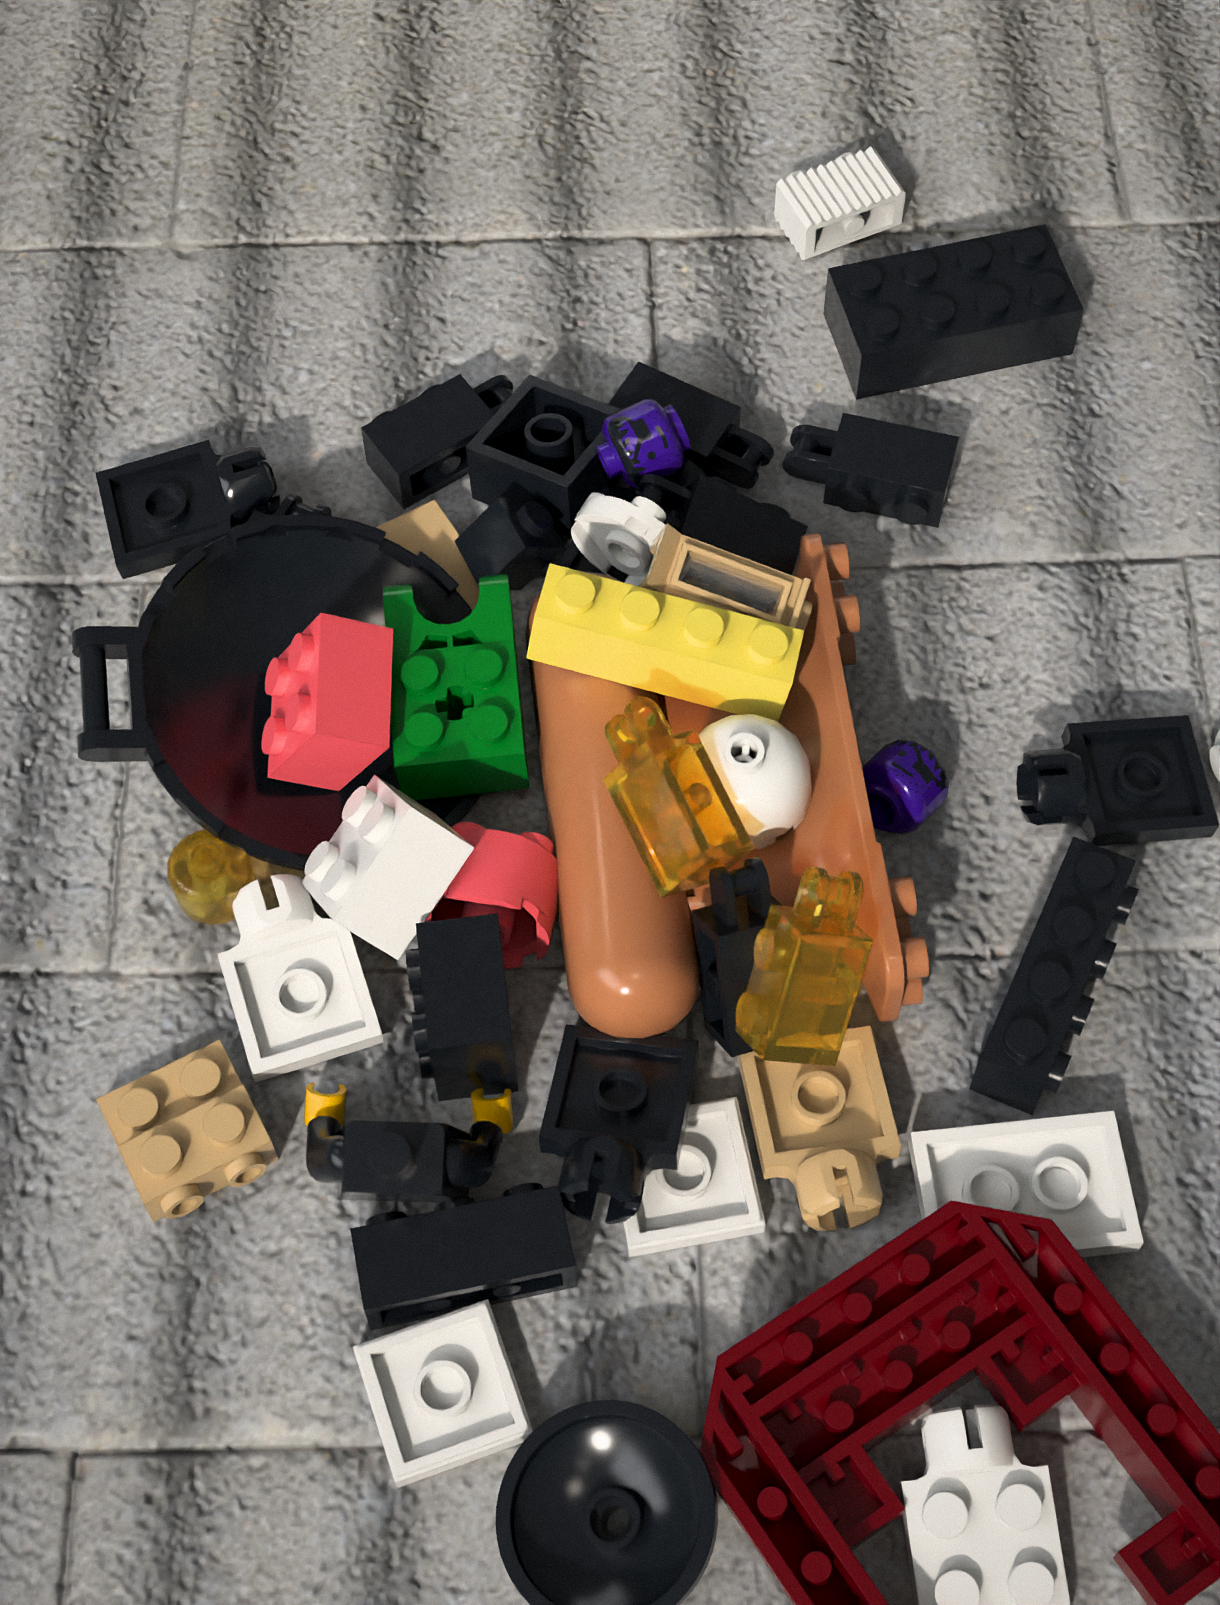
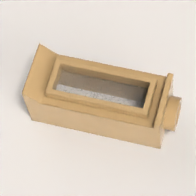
[638,523,812,630]

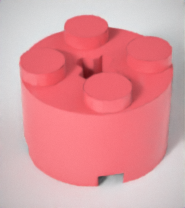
[425,822,558,969]

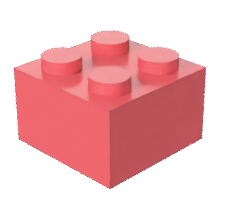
[261,613,393,791]

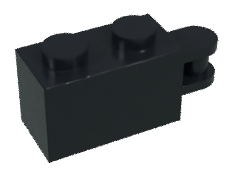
[608,361,774,489]
[361,374,513,509]
[782,413,959,528]
[638,474,808,607]
[692,857,809,1058]

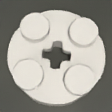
[571,492,689,586]

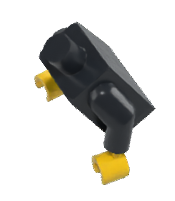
[304,1082,514,1203]

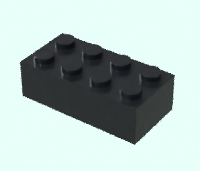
[823,224,1084,400]

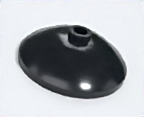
[496,1400,718,1605]

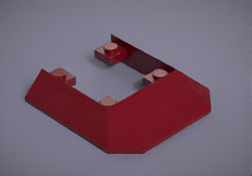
[700,1200,1220,1605]

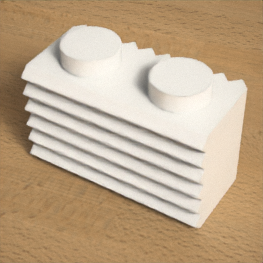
[774,146,906,260]

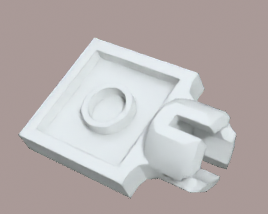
[217,874,384,1083]
[898,1404,1070,1605]

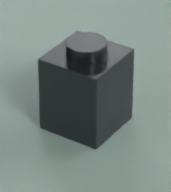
[454,497,565,590]

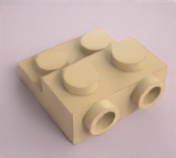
[96,1039,279,1222]

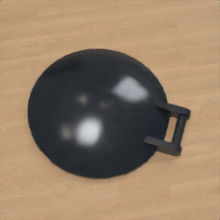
[72,514,482,871]

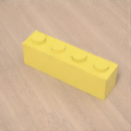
[526,563,804,721]

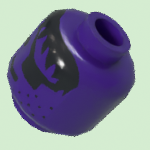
[595,399,691,490]
[862,740,949,834]

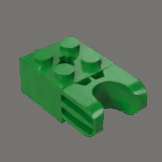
[383,574,530,800]

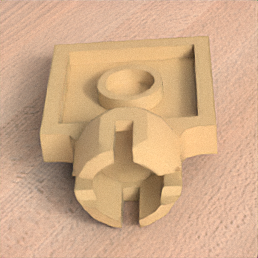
[738,1025,901,1232]

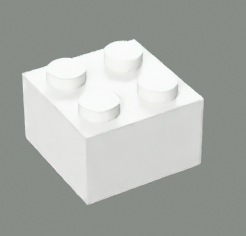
[301,775,474,960]

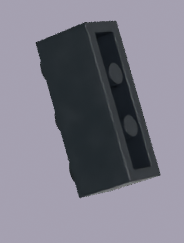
[350,1183,577,1330]

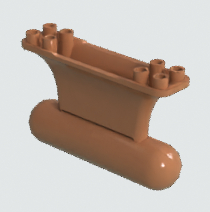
[525,533,929,1038]

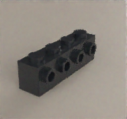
[969,836,1139,1115]

